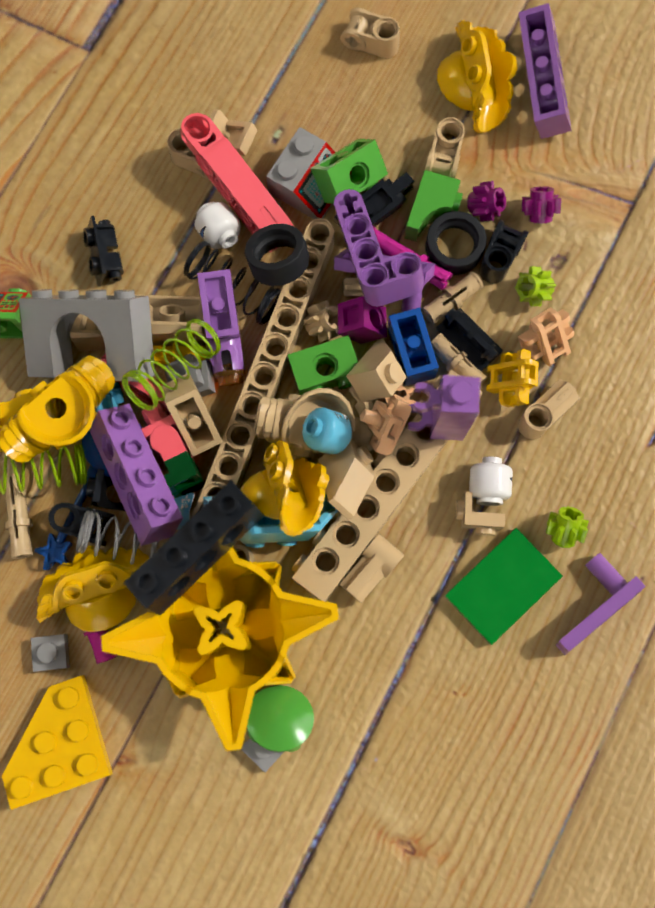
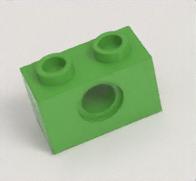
[310,138,388,204]
[287,335,358,395]

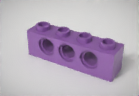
[518,3,572,139]
[90,404,183,546]

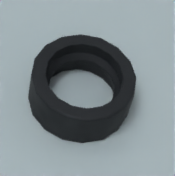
[425,211,487,275]
[244,223,309,286]

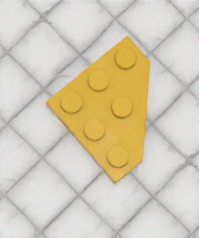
[2,675,113,810]

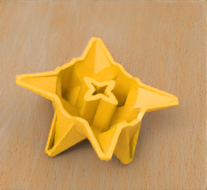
[101,547,339,751]

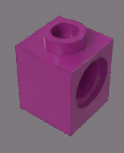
[338,296,387,344]

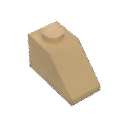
[346,339,407,403]
[318,439,375,520]

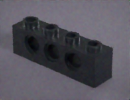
[124,481,264,616]

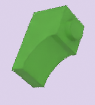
[405,170,463,242]

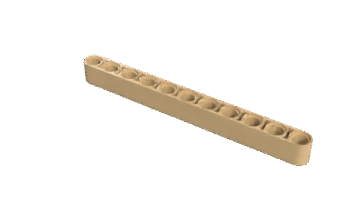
[191,218,334,518]

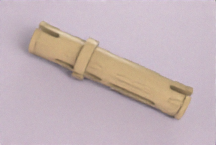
[1,459,33,559]

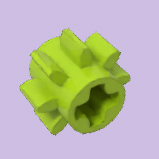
[515,266,556,307]
[546,506,589,548]

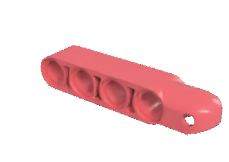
[180,113,294,253]

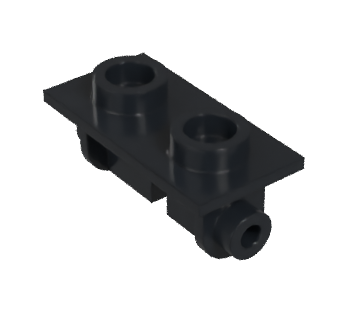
[83,216,124,287]
[436,308,503,371]

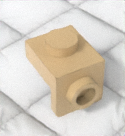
[210,109,258,156]
[455,492,505,536]

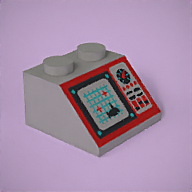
[266,127,352,219]

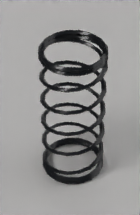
[183,241,281,325]

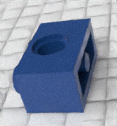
[387,307,439,387]

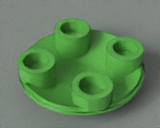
[247,685,314,752]

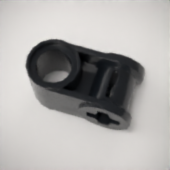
[479,219,529,284]
[48,502,115,547]

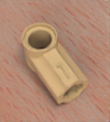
[518,379,580,440]
[340,534,405,603]

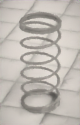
[76,510,171,565]

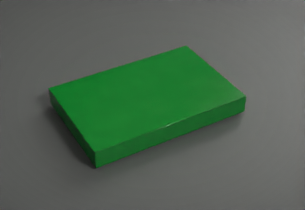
[444,528,563,645]

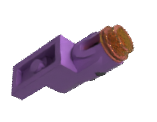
[197,269,246,387]

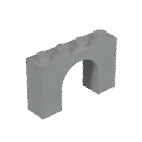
[19,289,155,382]

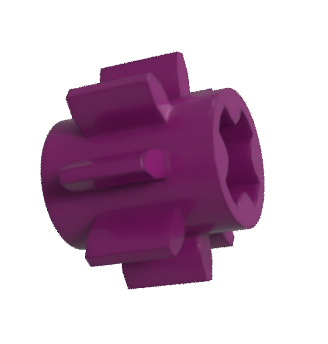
[467,181,506,222]
[522,186,562,224]

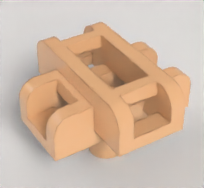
[518,307,575,366]
[360,394,412,455]

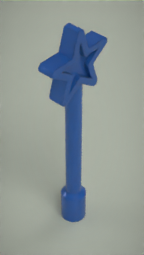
[34,465,97,571]

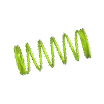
[122,318,221,411]
[0,443,87,495]

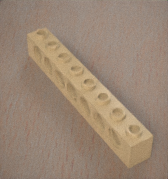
[291,370,483,601]

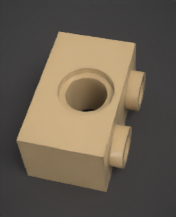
[161,374,223,456]

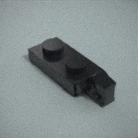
[334,172,414,227]

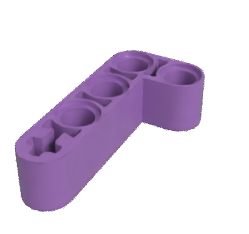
[334,189,425,306]

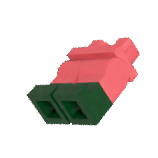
[141,403,205,498]

